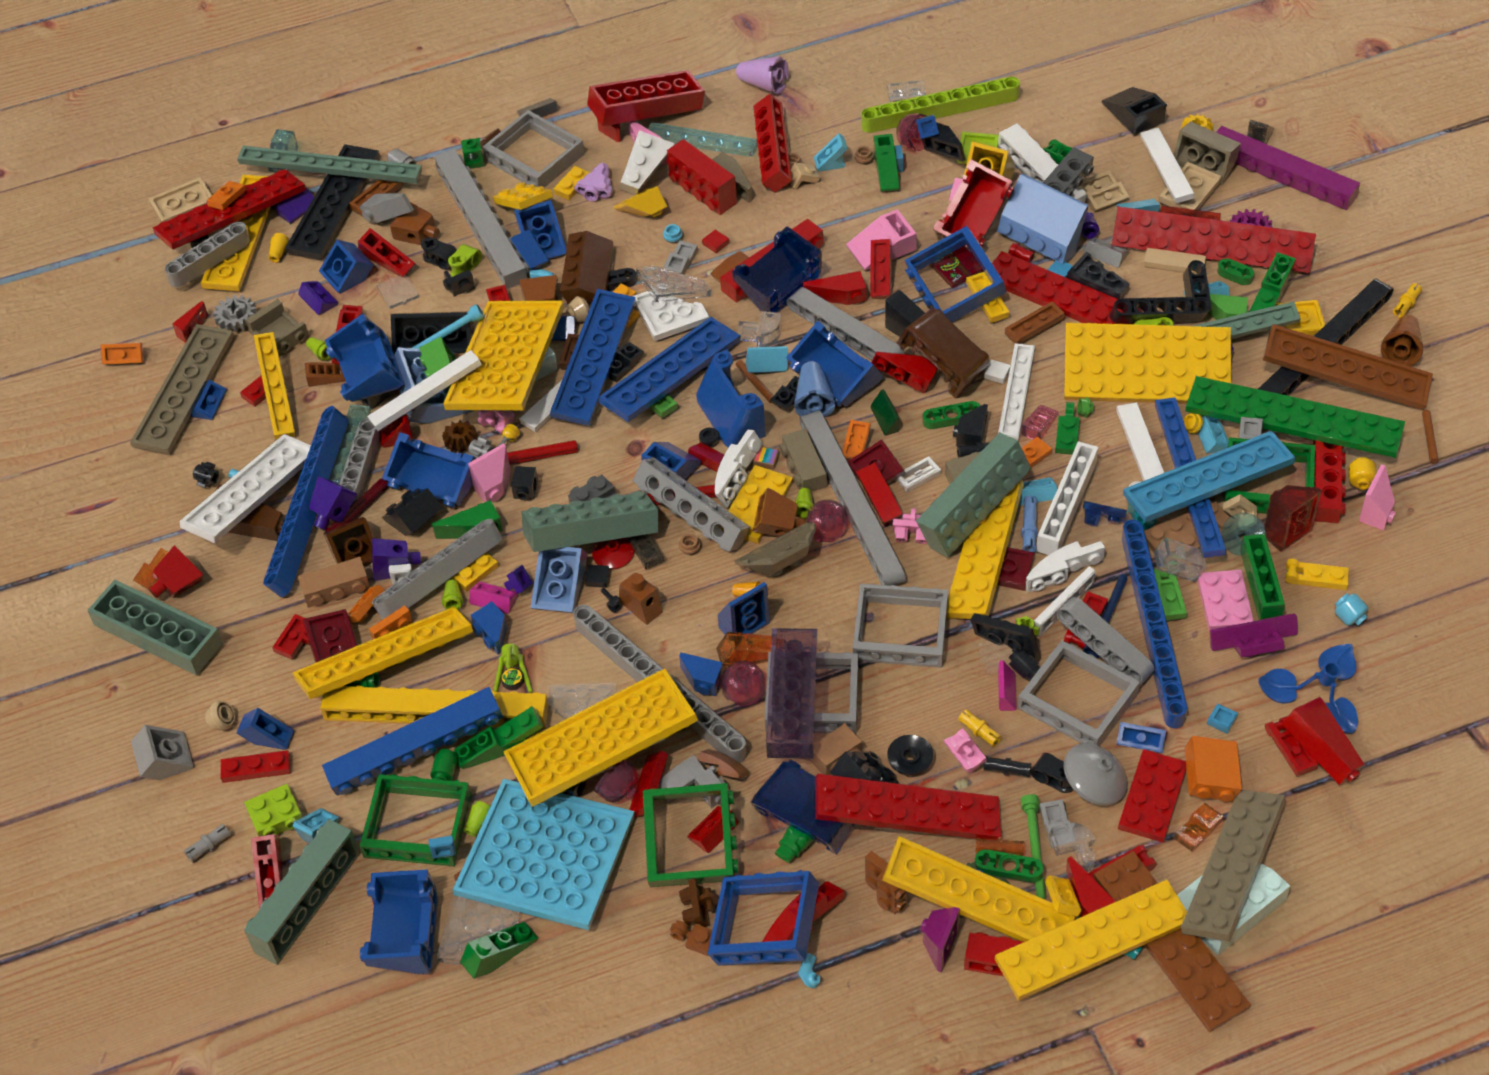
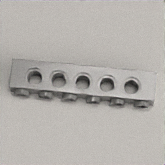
[632,457,751,552]

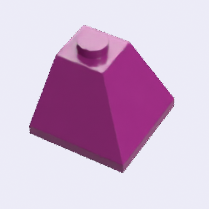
[920,907,960,972]

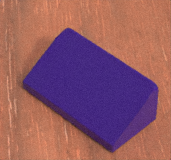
[276,187,314,224]
[298,281,338,315]

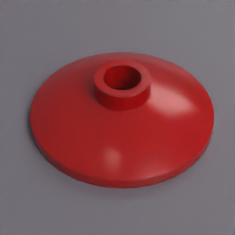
[592,537,634,570]

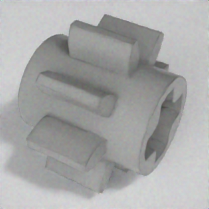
[468,437,494,458]

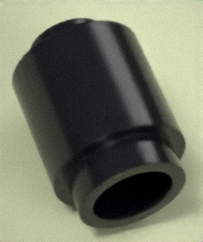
[1008,648,1040,681]

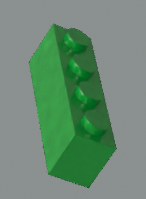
[1240,534,1285,620]

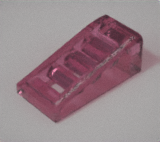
[1021,404,1059,440]

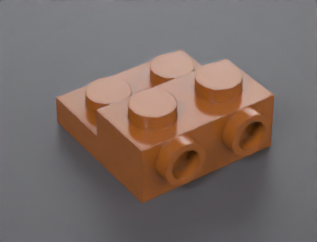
[865,850,908,915]

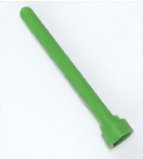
[1020,794,1046,900]

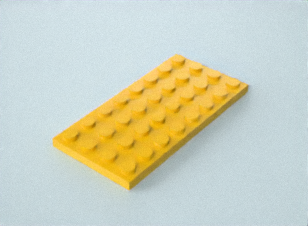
[443,300,565,411]
[1064,323,1231,404]
[503,668,698,807]

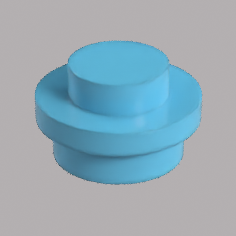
[663,224,683,242]

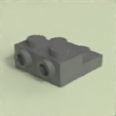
[568,475,616,504]

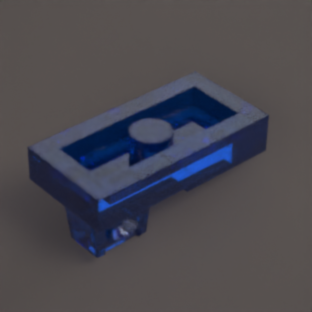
[1083,501,1127,526]

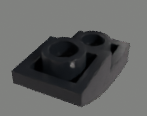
[608,342,644,383]
[771,376,799,411]

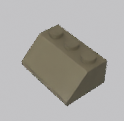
[1174,122,1241,185]

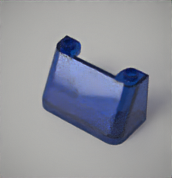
[732,226,822,318]
[750,759,854,855]

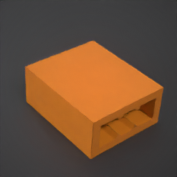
[1185,735,1242,802]

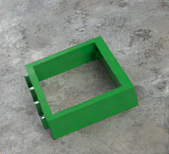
[1224,437,1315,518]
[360,774,472,867]
[643,783,738,888]

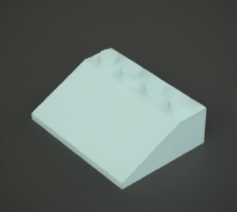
[1177,863,1290,955]

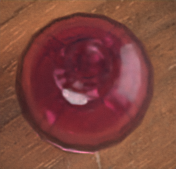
[896,113,927,151]
[806,499,849,542]
[721,660,766,706]
[594,759,638,803]

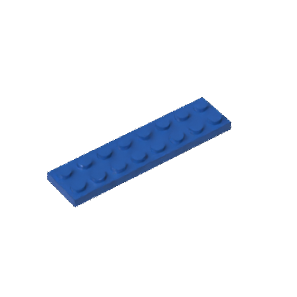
[550,289,636,426]
[599,317,741,422]

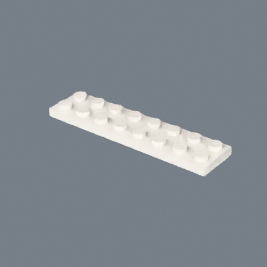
[179,434,311,543]

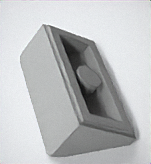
[1084,237,1129,268]

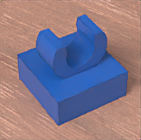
[916,115,939,139]

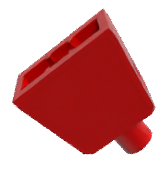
[148,545,203,598]

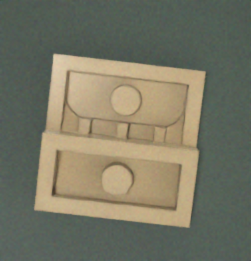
[1080,170,1129,211]

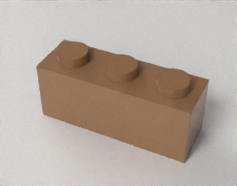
[298,557,370,608]

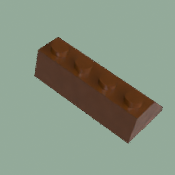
[560,231,613,304]

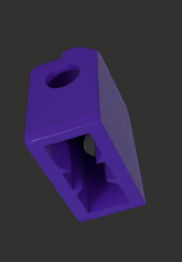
[309,476,357,530]
[372,539,421,581]

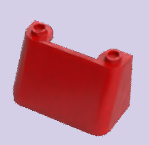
[933,160,1014,249]

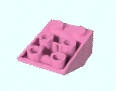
[846,209,917,270]

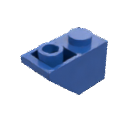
[471,601,507,655]

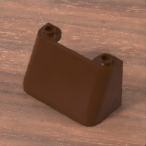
[897,308,990,399]

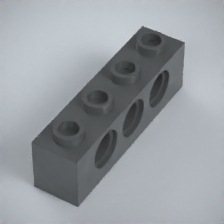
[1043,147,1094,197]

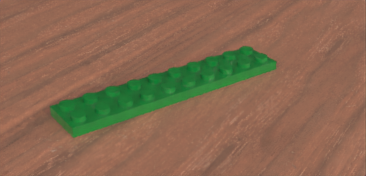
[1185,376,1405,458]

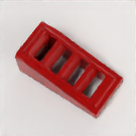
[172,301,208,343]

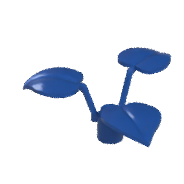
[1258,644,1358,734]

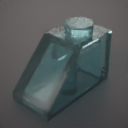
[268,129,298,172]

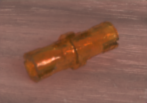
[976,837,1024,856]

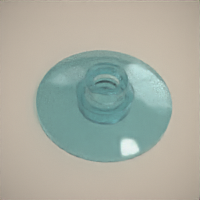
[1221,513,1265,556]

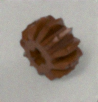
[442,420,478,453]

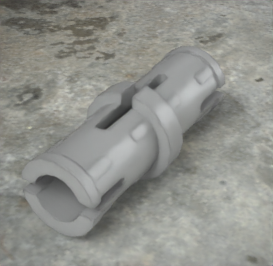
[184,824,231,863]

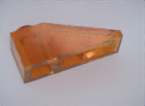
[716,632,790,667]

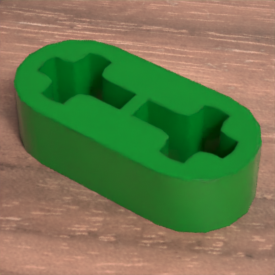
[1217,258,1254,285]

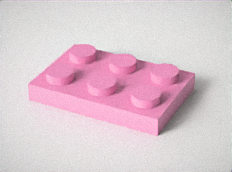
[1197,570,1254,632]

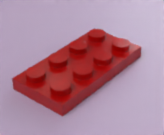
[1118,749,1187,843]

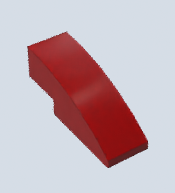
[856,463,903,526]

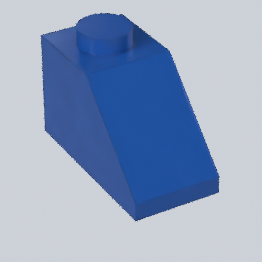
[679,652,724,696]
[236,708,294,750]

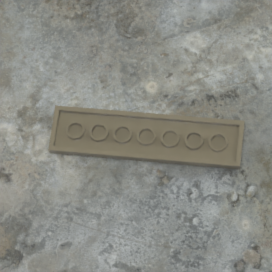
[130,324,234,454]
[1181,790,1286,942]

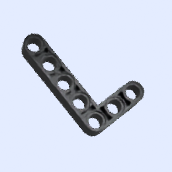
[1109,260,1211,323]

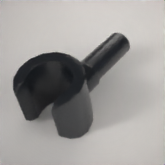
[601,588,622,613]

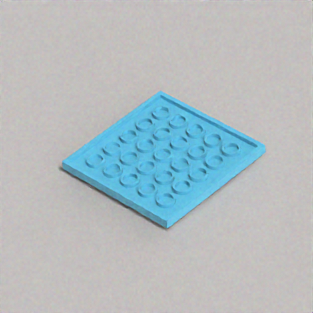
[453,779,635,930]

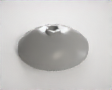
[1064,743,1128,806]

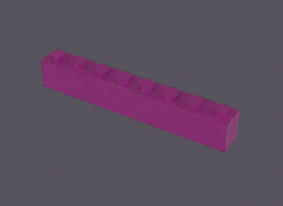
[1216,126,1360,210]

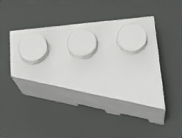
[619,130,675,195]

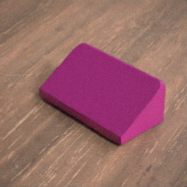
[469,582,518,614]
[998,660,1017,711]

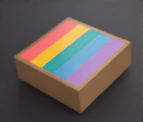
[753,446,779,470]

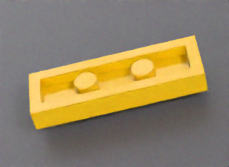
[966,272,1009,323]

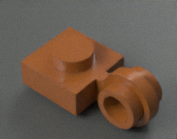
[670,920,712,956]

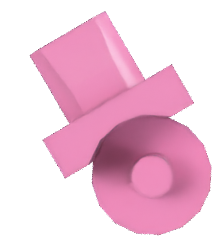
[478,410,515,434]
[893,508,927,544]
[944,728,987,773]

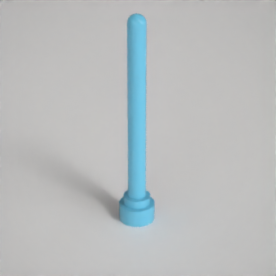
[412,304,485,349]

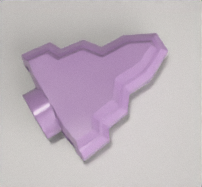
[574,162,612,202]

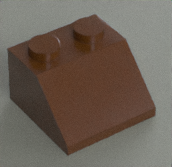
[323,517,374,565]

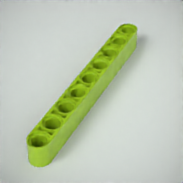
[861,77,1020,133]

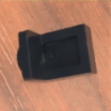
[442,270,475,297]

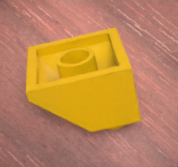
[613,186,667,217]

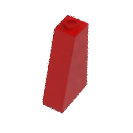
[1282,697,1364,785]

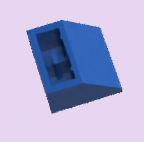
[641,442,701,480]

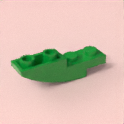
[1249,252,1296,312]
[454,706,543,769]

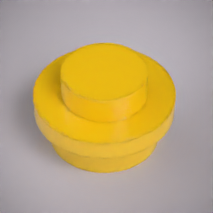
[1183,413,1203,434]

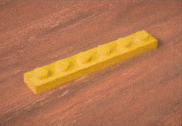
[253,332,295,439]

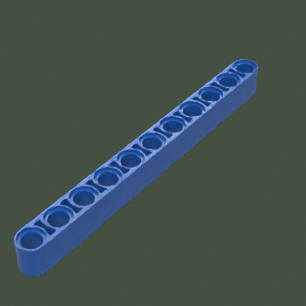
[263,406,348,597]
[1122,519,1187,729]

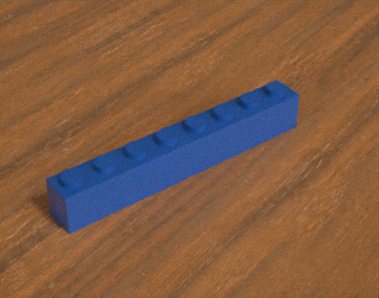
[322,687,503,796]

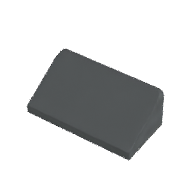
[517,98,558,118]

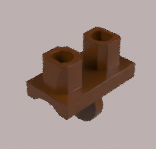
[679,878,719,927]

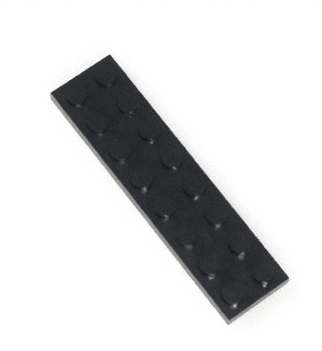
[285,144,380,260]

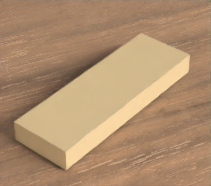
[1144,248,1206,274]

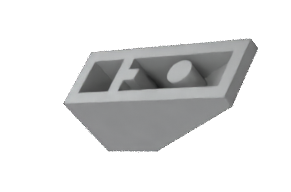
[359,193,414,222]

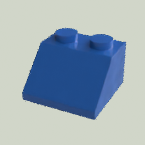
[319,239,374,294]

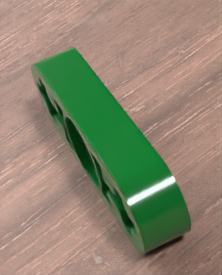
[922,401,981,429]
[975,849,1044,883]

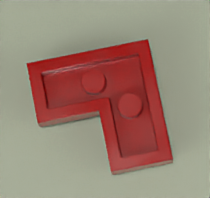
[272,614,310,660]

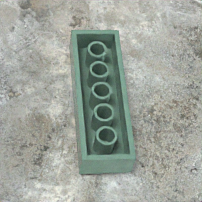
[916,432,1031,557]
[522,491,658,552]
[87,579,223,676]
[244,819,360,965]

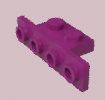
[1210,613,1298,657]

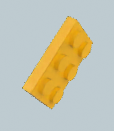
[493,182,553,210]

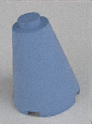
[794,361,835,417]

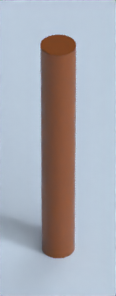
[736,360,774,403]
[1422,410,1439,464]

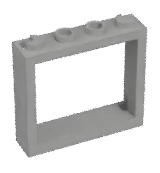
[482,110,585,188]
[853,584,948,668]
[1018,640,1140,746]
[765,651,858,734]

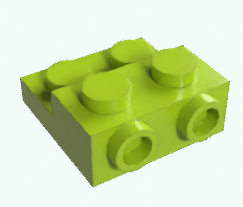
[244,784,302,836]

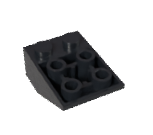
[1102,87,1167,135]

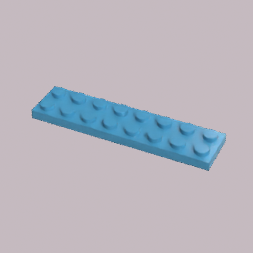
[1123,431,1295,523]

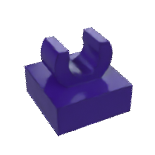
[503,564,533,594]

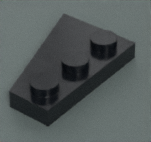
[1067,251,1130,299]
[970,613,1041,662]

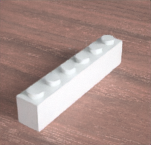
[998,123,1086,203]
[1036,441,1098,555]

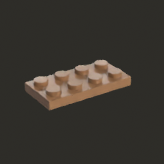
[1144,499,1239,567]

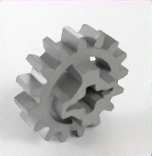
[213,295,257,332]

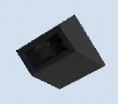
[382,488,443,535]
[830,751,899,784]

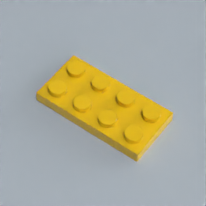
[721,465,793,544]

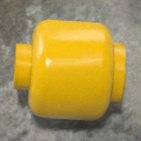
[1348,457,1377,490]

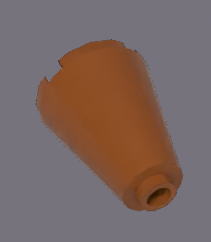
[1381,315,1423,366]

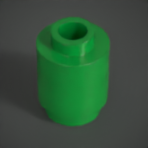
[430,749,457,781]

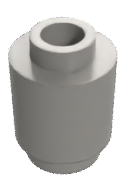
[387,148,416,165]

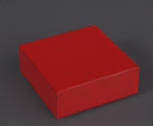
[702,229,729,253]

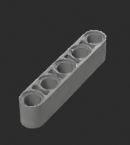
[165,222,250,287]
[339,418,380,505]
[1057,597,1154,686]

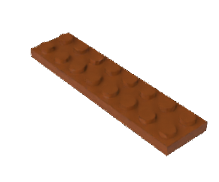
[1263,324,1433,410]
[1093,851,1251,1033]

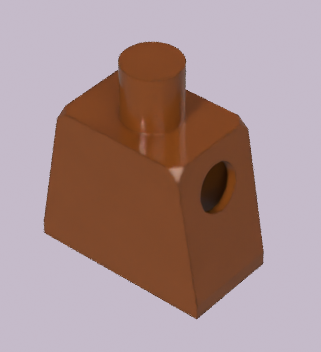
[390,202,440,245]
[519,275,559,301]
[753,488,806,537]
[619,573,663,625]

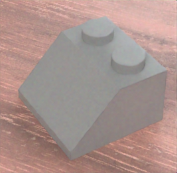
[131,725,194,780]

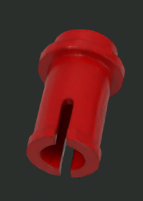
[1008,243,1035,263]

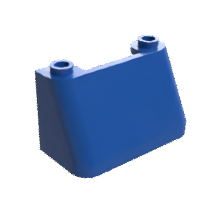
[325,314,404,402]
[786,321,884,407]
[696,349,766,448]
[382,432,477,508]
[360,869,438,974]

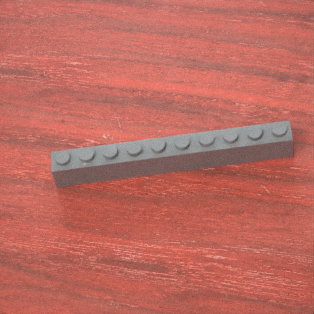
[434,149,529,289]

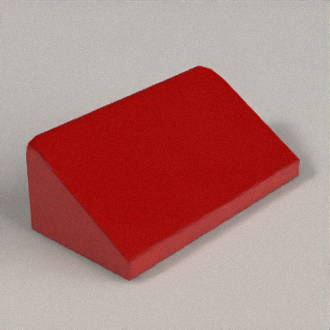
[688,442,724,472]
[687,806,739,853]

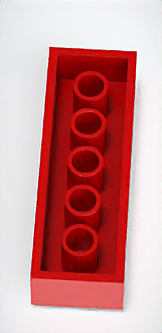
[587,70,705,126]

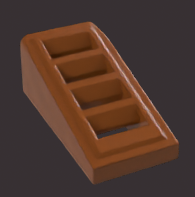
[305,362,345,387]

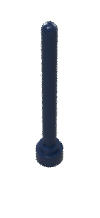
[1083,574,1127,658]

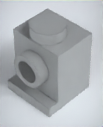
[694,766,725,809]

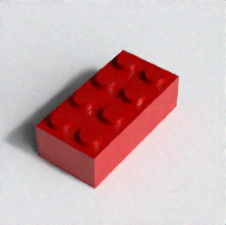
[667,139,737,215]

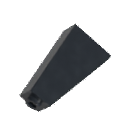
[885,289,925,337]

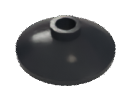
[887,735,933,775]

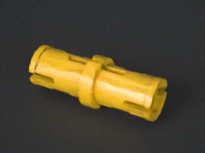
[1392,283,1422,318]
[958,709,1002,748]

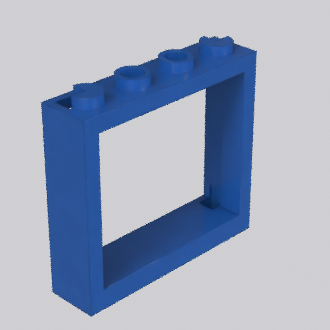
[905,226,1007,322]
[708,870,819,966]

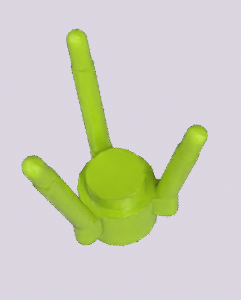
[494,644,532,693]

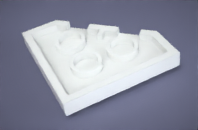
[633,290,709,341]

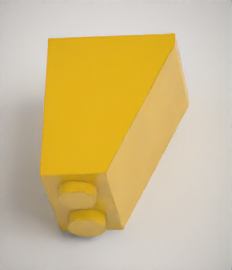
[964,141,1015,180]

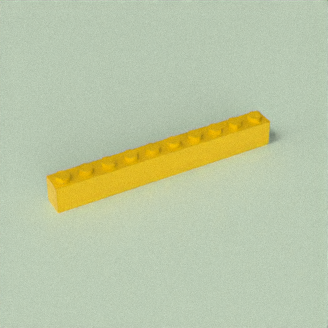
[320,686,549,729]

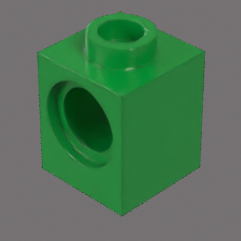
[461,138,484,169]

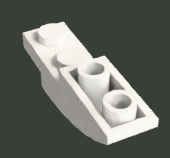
[715,429,763,508]
[1026,541,1105,593]

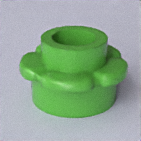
[1077,397,1094,417]

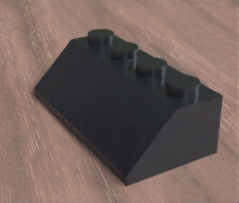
[390,311,474,354]

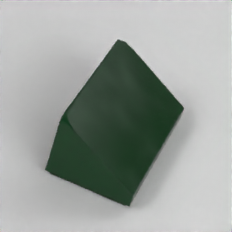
[871,389,899,436]

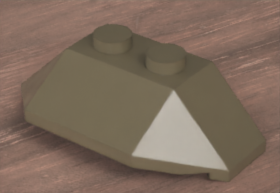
[734,522,816,577]

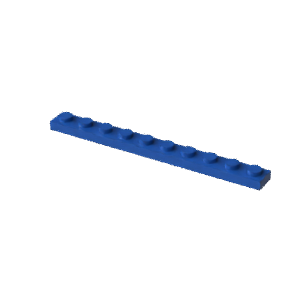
[1155,397,1226,558]

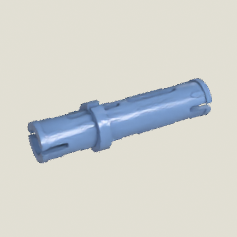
[1021,495,1038,552]

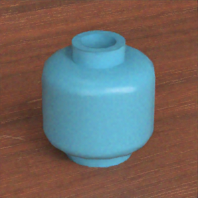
[1334,593,1368,626]

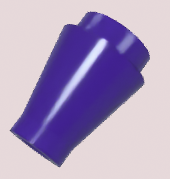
[1081,212,1099,239]

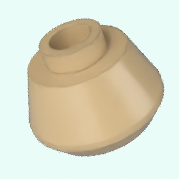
[566,296,590,322]
[205,700,235,730]

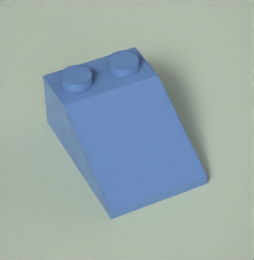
[531,547,588,613]

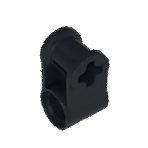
[421,237,457,270]
[1030,753,1074,793]

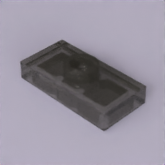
[627,534,665,570]

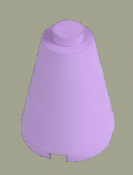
[736,56,789,94]

